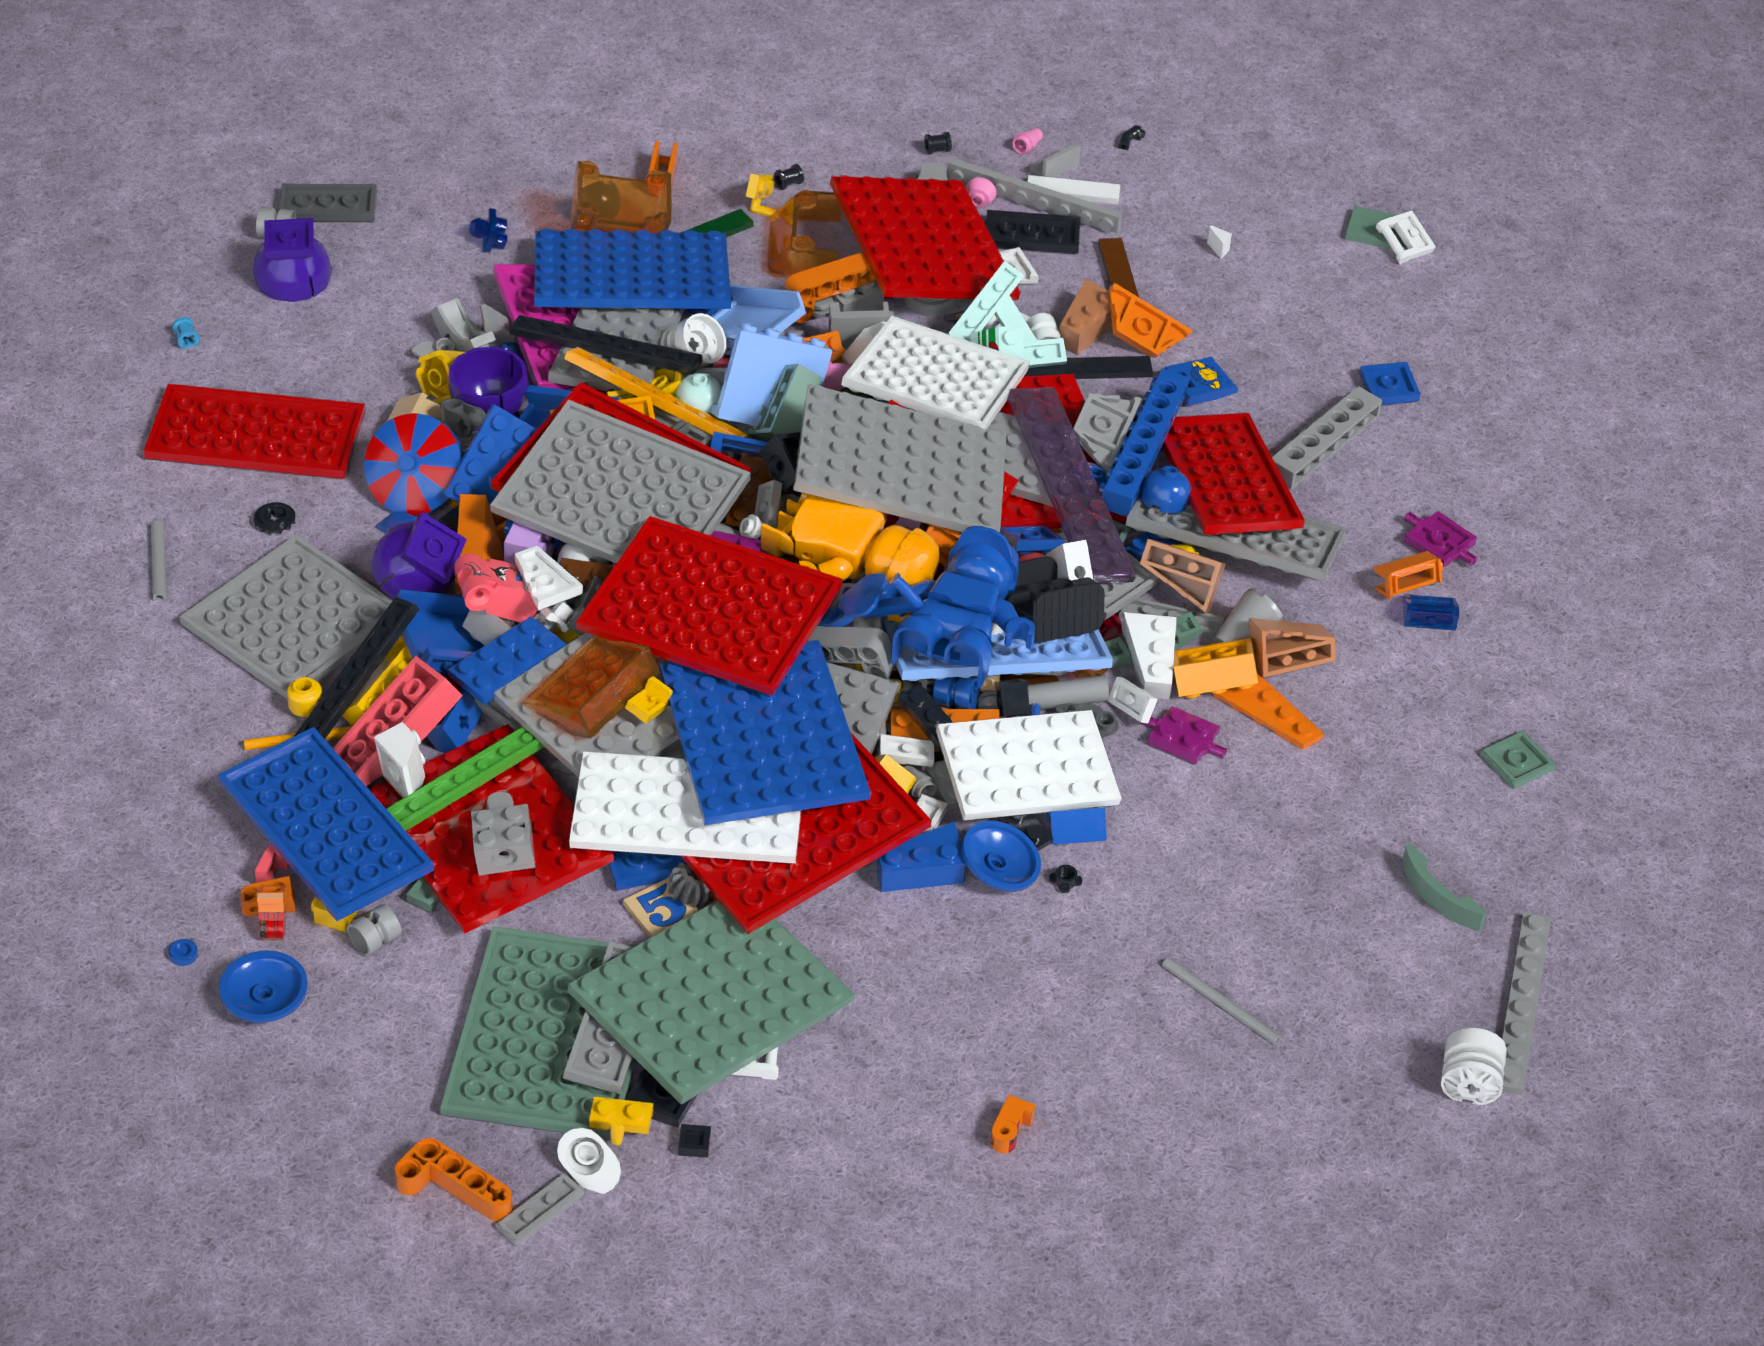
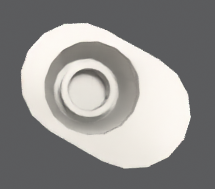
[557,1128,621,1194]

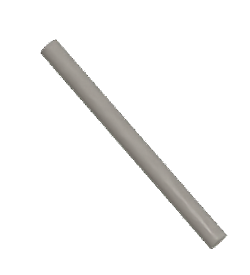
[1162,957,1281,1045]

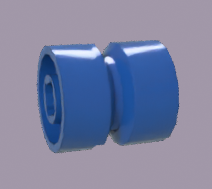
[933,677,980,709]

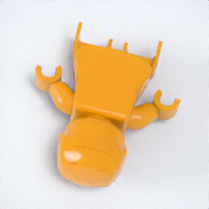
[761,492,939,586]

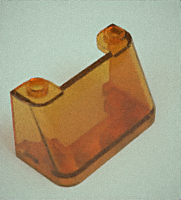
[571,161,672,233]

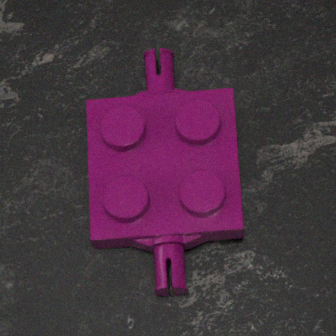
[1404,511,1478,568]
[1140,706,1227,764]

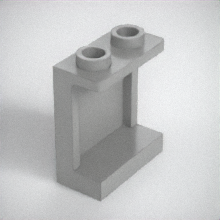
[828,302,894,349]
[754,480,800,537]

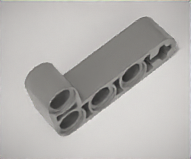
[808,626,896,680]

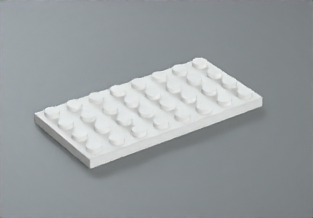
[569,752,801,863]

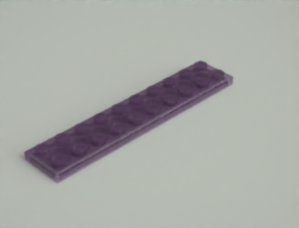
[1008,387,1137,584]

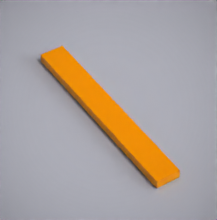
[564,347,750,438]

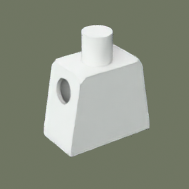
[1043,540,1093,580]

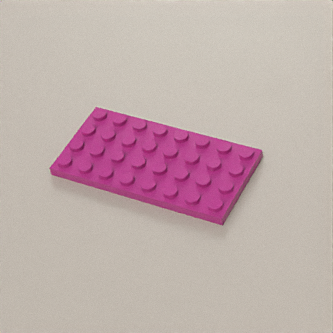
[493,264,603,391]

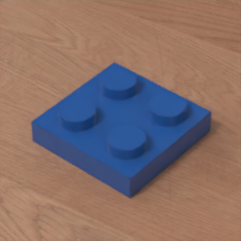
[1359,362,1421,405]
[1000,526,1065,554]

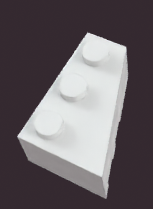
[1121,612,1176,700]

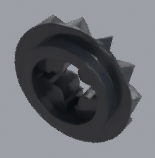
[254,502,296,535]

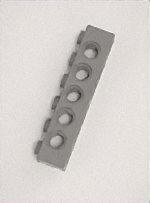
[1271,386,1382,490]

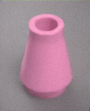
[1012,128,1043,155]

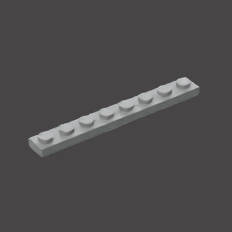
[947,158,1122,234]
[1502,911,1552,1096]

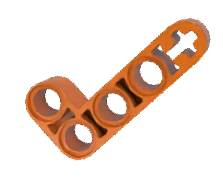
[784,253,876,324]
[395,1138,513,1222]

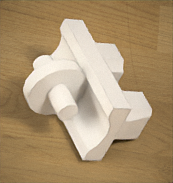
[534,601,574,633]

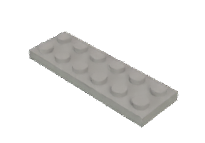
[563,941,633,1094]

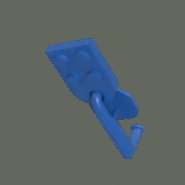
[817,573,923,627]

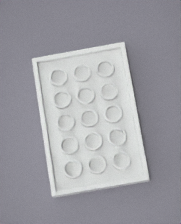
[936,710,1122,821]

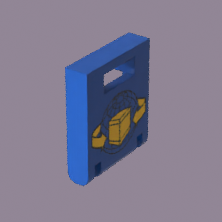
[1164,357,1238,406]

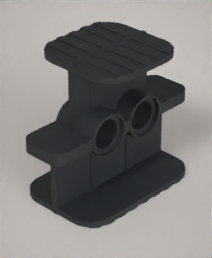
[1006,557,1105,642]

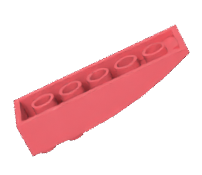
[333,656,463,787]

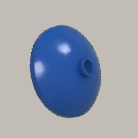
[961,821,1041,892]
[219,950,308,1023]

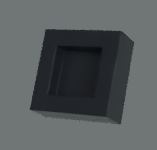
[678,1124,711,1157]

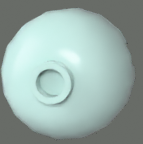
[676,373,722,418]

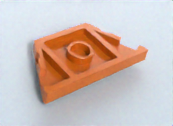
[1109,283,1192,358]

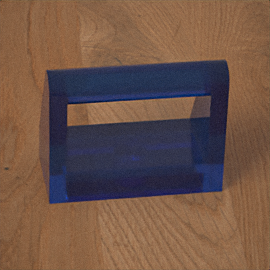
[1403,594,1459,631]

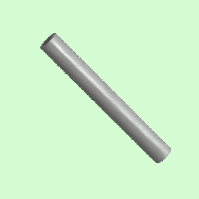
[151,520,166,601]

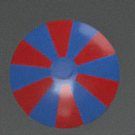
[364,413,463,516]

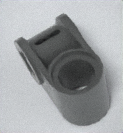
[440,398,486,437]

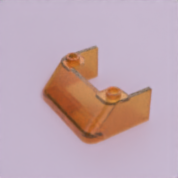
[767,190,841,278]

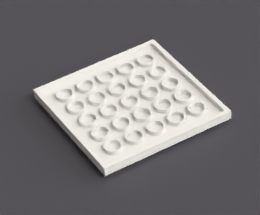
[841,316,1030,429]

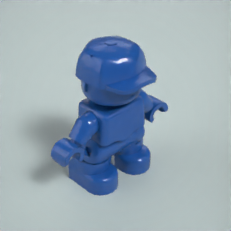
[880,526,1035,688]

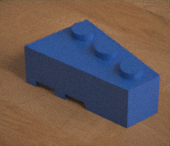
[876,822,965,892]

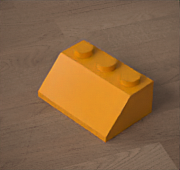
[1173,637,1258,698]

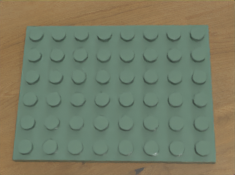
[567,901,855,1104]
[440,926,636,1140]

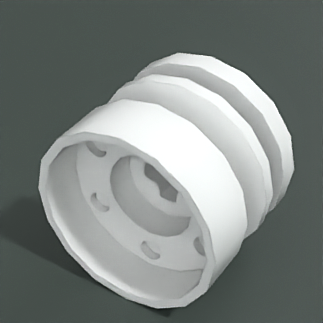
[660,313,726,368]
[1441,1028,1507,1105]

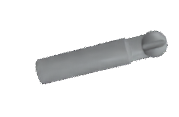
[977,675,1109,710]

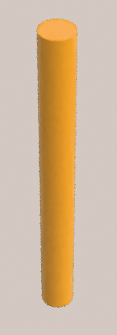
[244,726,352,750]

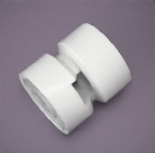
[1026,313,1061,341]

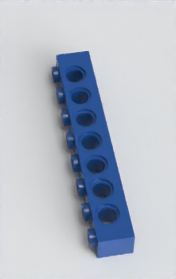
[1098,368,1190,517]

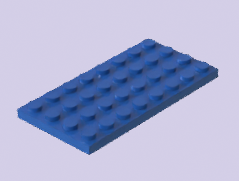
[218,727,434,921]

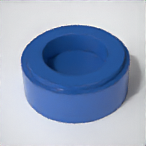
[168,939,198,966]

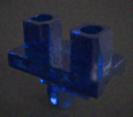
[469,208,508,252]

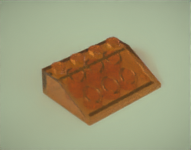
[522,636,660,739]

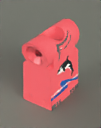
[454,554,537,623]

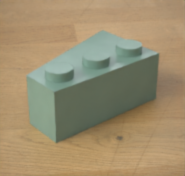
[746,364,822,442]

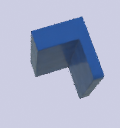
[1046,807,1107,845]

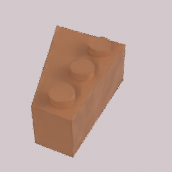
[1059,279,1112,355]
[1140,539,1226,613]
[1249,618,1336,678]

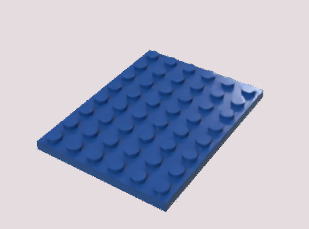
[535,228,731,309]
[659,640,870,825]

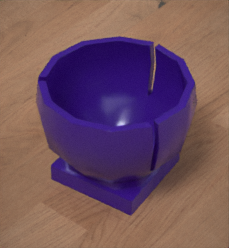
[253,218,332,302]
[448,346,529,431]
[371,512,467,600]

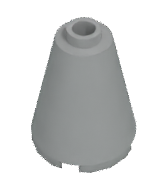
[1213,588,1283,644]

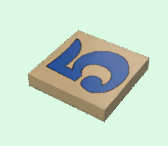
[623,878,699,938]

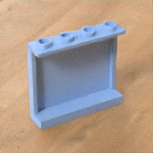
[711,285,806,355]
[710,323,833,426]

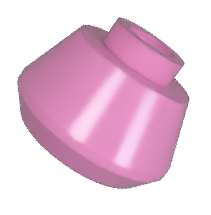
[965,178,997,208]

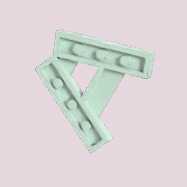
[948,261,1067,368]

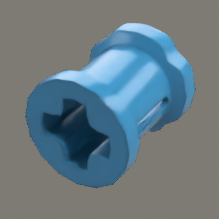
[172,317,200,349]

